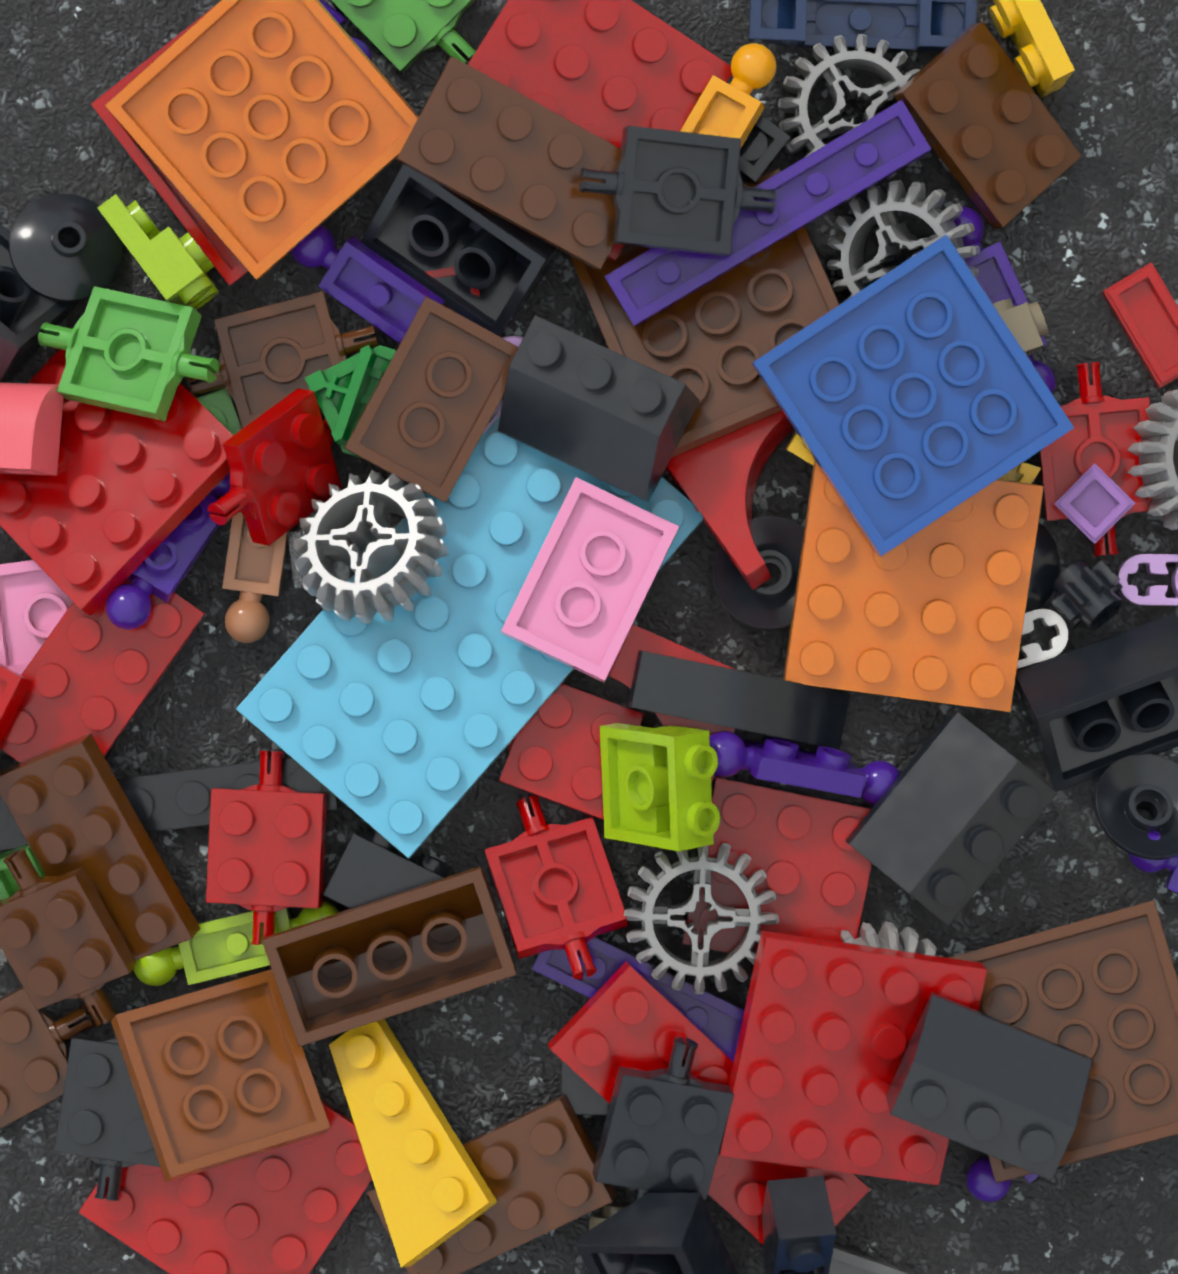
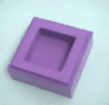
[1054,463,1135,544]

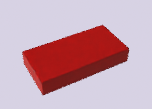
[1101,262,1178,389]

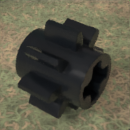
[1052,560,1123,630]

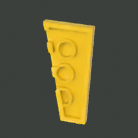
[329,1019,497,1267]

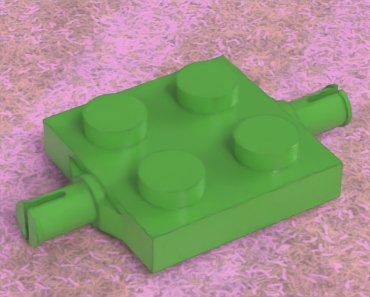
[332,0,476,73]
[38,286,219,421]

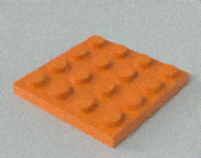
[105,0,419,280]
[783,459,1044,712]

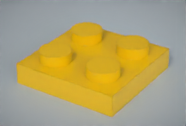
[989,0,1075,98]

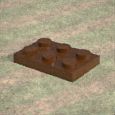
[893,22,1082,229]
[343,296,518,503]

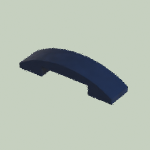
[748,0,977,52]

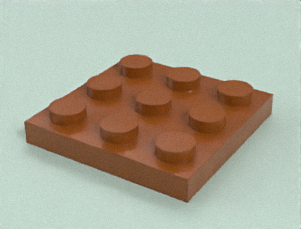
[111,969,331,1183]

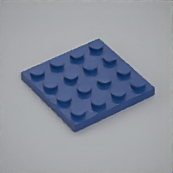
[752,234,1074,557]

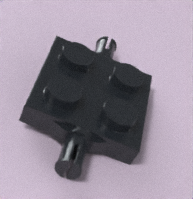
[579,125,776,256]
[54,1005,160,1201]
[592,1037,734,1203]

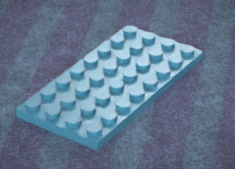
[236,413,703,859]

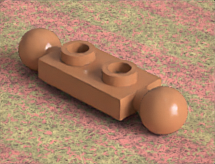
[222,512,290,643]

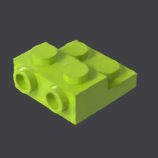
[98,194,219,310]
[600,723,720,851]

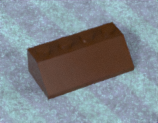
[262,866,517,1047]

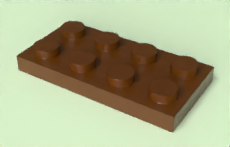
[396,56,621,270]
[0,733,201,960]
[367,1094,618,1274]

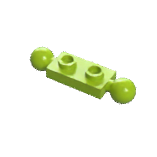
[133,901,340,986]

